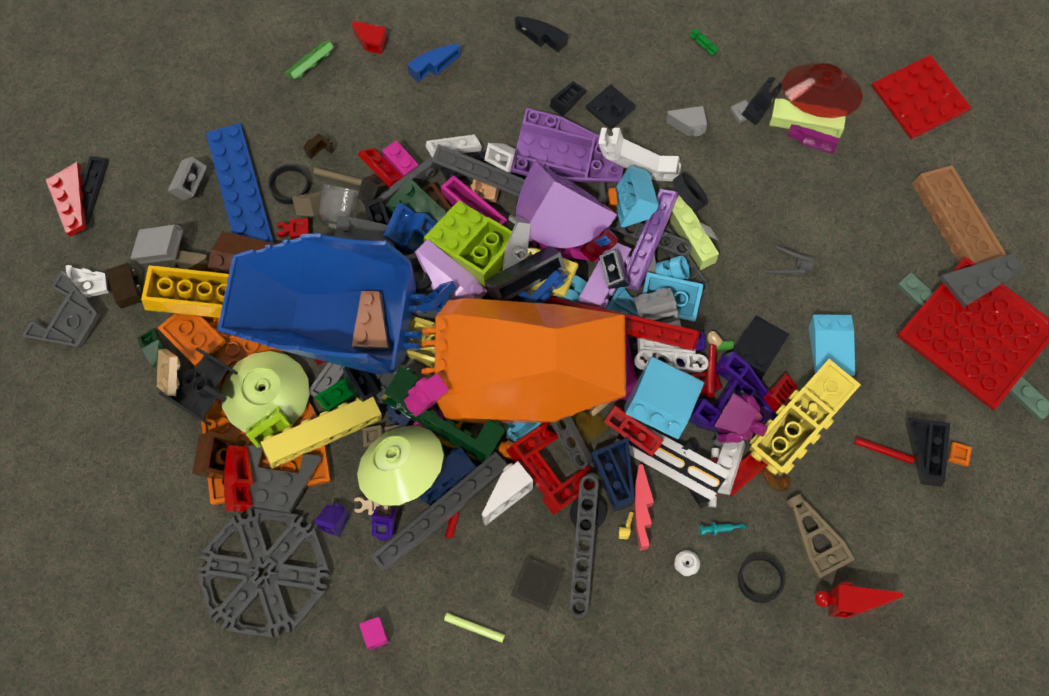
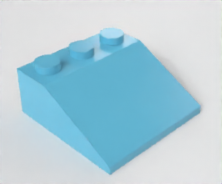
[624,356,704,439]

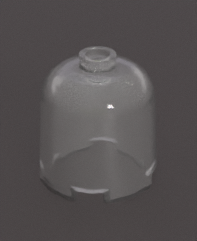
[319,183,359,228]

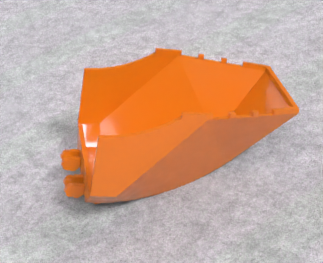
[422,298,626,425]

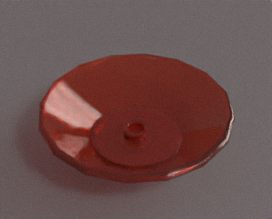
[782,63,863,118]

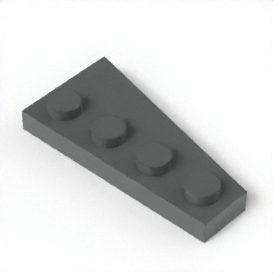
[939,254,1025,308]

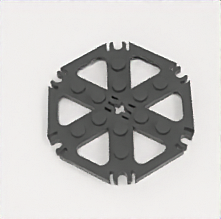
[197,508,330,638]

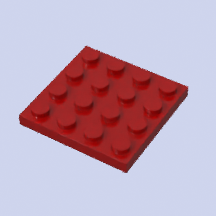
[871,55,972,140]

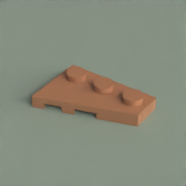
[352,291,391,350]

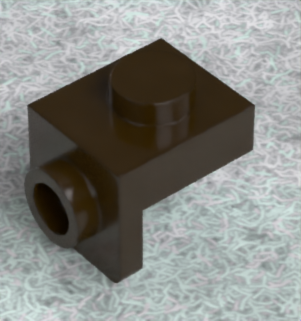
[303,133,334,159]

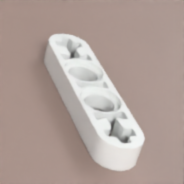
[634,350,709,374]

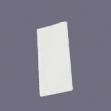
[698,221,719,241]

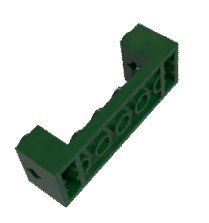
[382,367,505,462]

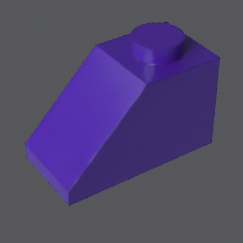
[314,503,349,537]

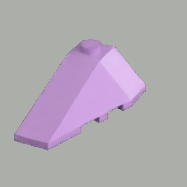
[415,239,488,300]

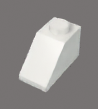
[484,143,516,172]

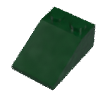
[385,178,447,223]

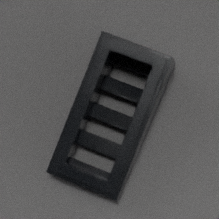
[550,81,587,117]

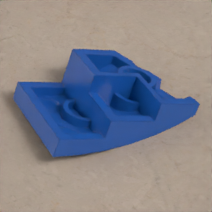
[383,203,437,254]

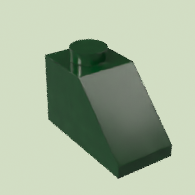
[137,328,166,368]

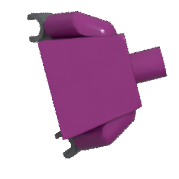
[711,390,768,447]

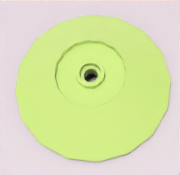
[221,351,310,433]
[357,426,444,506]

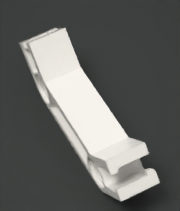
[598,128,682,181]

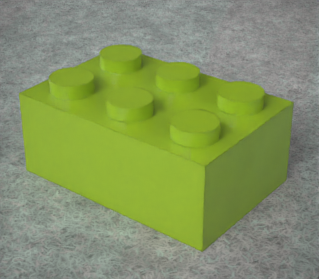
[424,201,487,259]
[453,217,512,287]

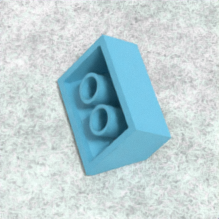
[616,165,658,227]

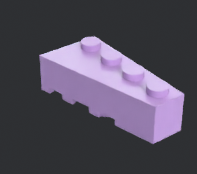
[578,243,631,309]

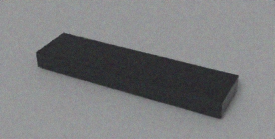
[81,156,109,225]

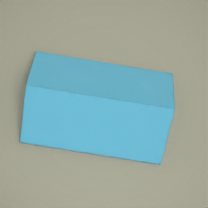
[643,272,704,322]

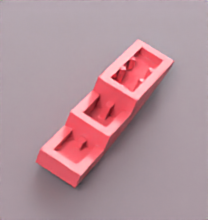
[634,464,654,551]

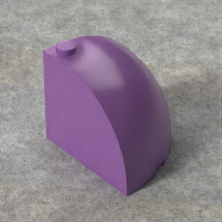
[516,161,617,248]

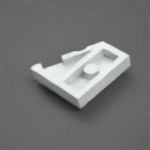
[66,265,109,298]

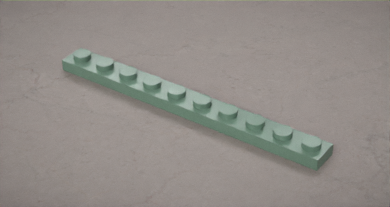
[897,272,1049,422]

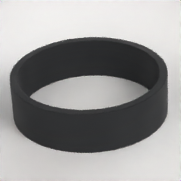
[268,164,310,204]
[673,172,708,211]
[738,556,785,603]

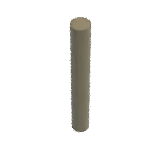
[313,167,367,188]

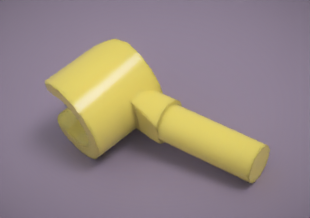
[619,512,634,539]

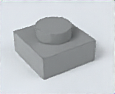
[730,100,748,123]

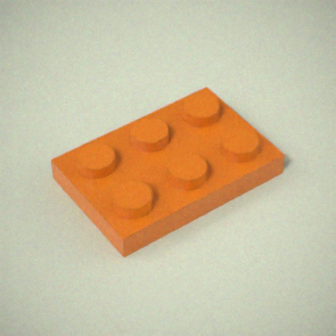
[158,313,226,367]

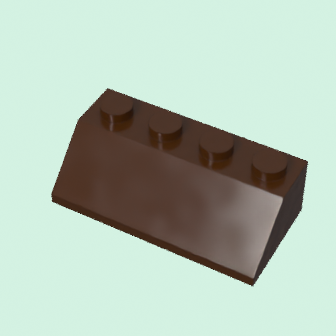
[208,231,276,273]

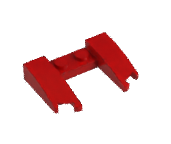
[506,422,594,516]

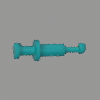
[699,522,747,536]

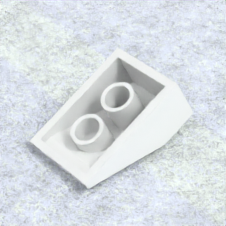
[482,462,533,526]

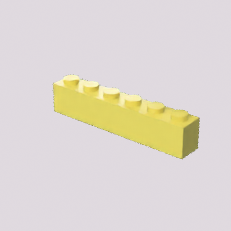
[261,397,382,469]

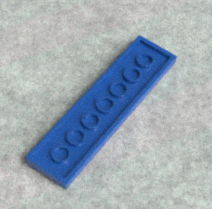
[206,123,274,243]

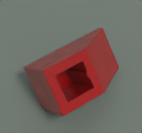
[351,21,388,54]

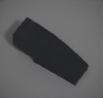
[515,16,568,53]

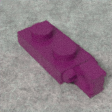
[787,124,840,154]

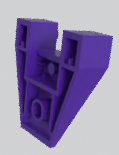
[689,352,778,442]

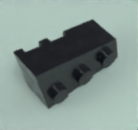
[906,418,950,487]

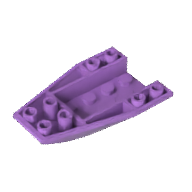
[510,108,624,183]

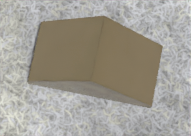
[292,190,332,216]
[175,250,209,271]

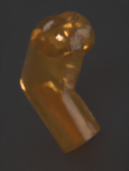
[761,469,791,491]

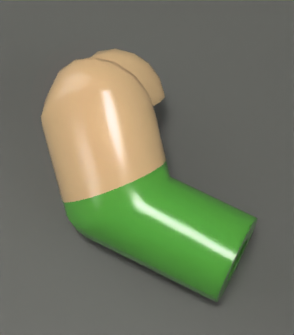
[707,331,734,351]

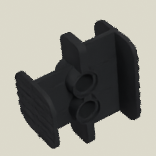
[158,347,238,426]

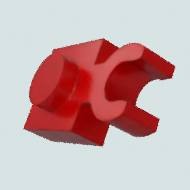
[277,218,310,239]

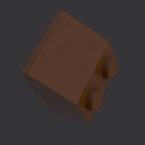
[192,431,246,479]

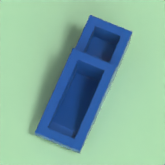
[407,44,461,82]

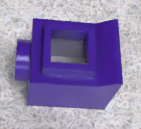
[371,506,396,540]

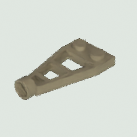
[786,494,855,579]

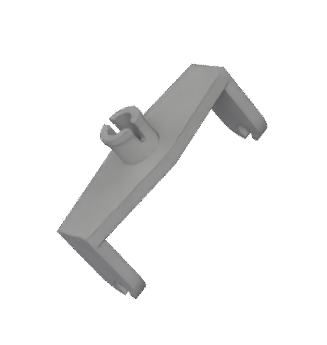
[497,215,531,274]

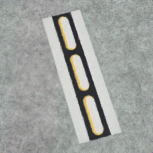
[614,423,730,501]

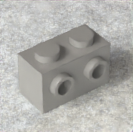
[168,157,207,200]

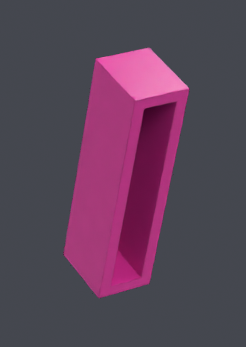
[441,175,507,228]

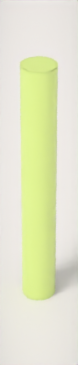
[444,613,505,643]

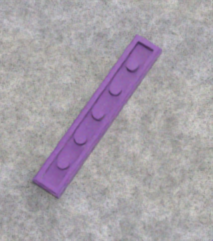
[624,189,679,291]

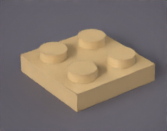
[157,349,180,396]

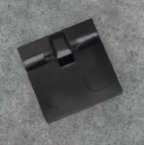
[586,84,636,130]

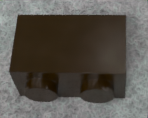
[106,262,143,309]

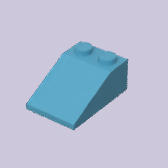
[809,315,855,376]

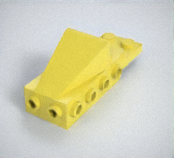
[749,359,861,476]

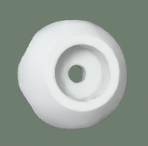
[674,550,700,576]

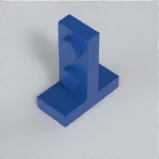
[518,270,568,303]
[418,281,457,314]

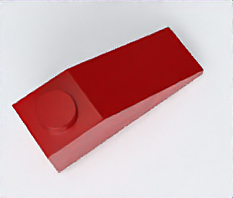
[603,404,664,456]

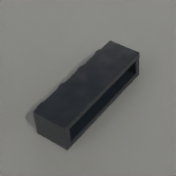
[485,246,566,301]

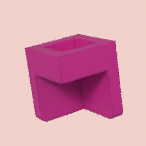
[359,617,389,650]

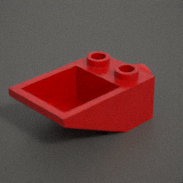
[814,582,903,618]

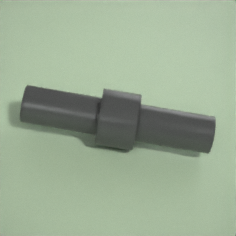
[598,182,609,206]

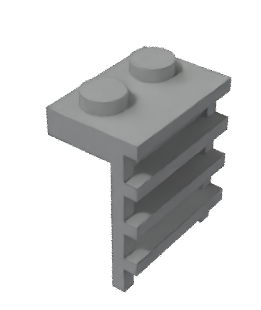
[633,288,681,327]

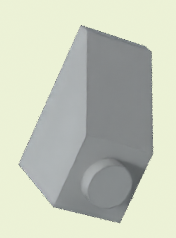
[666,106,707,136]

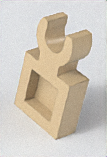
[354,497,390,515]

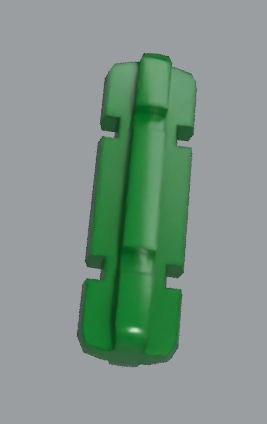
[690,29,719,56]

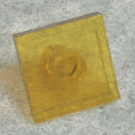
[560,411,609,447]

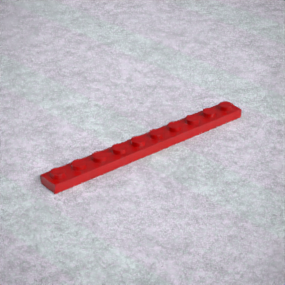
[517,296,700,351]

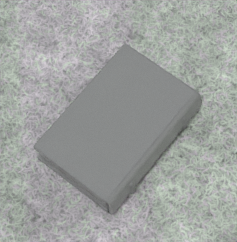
[130,224,183,264]

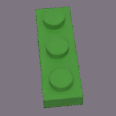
[285,41,334,79]

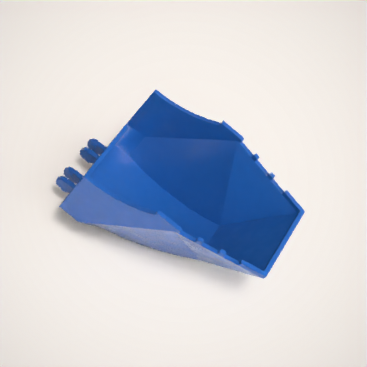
[217,233,427,374]

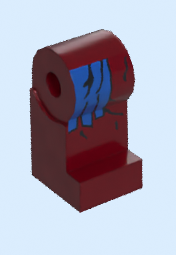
[581,228,618,262]

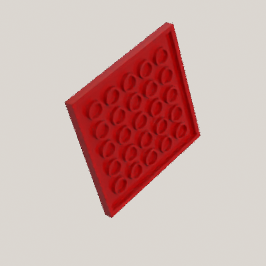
[897,256,1049,411]

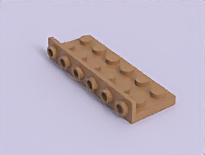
[912,165,1007,264]

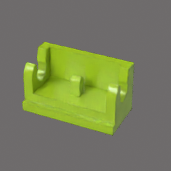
[246,406,292,448]

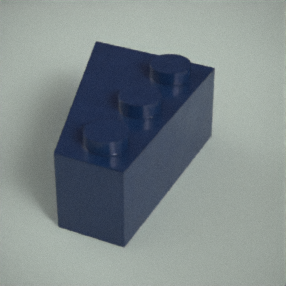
[591,438,635,512]
[419,447,477,506]

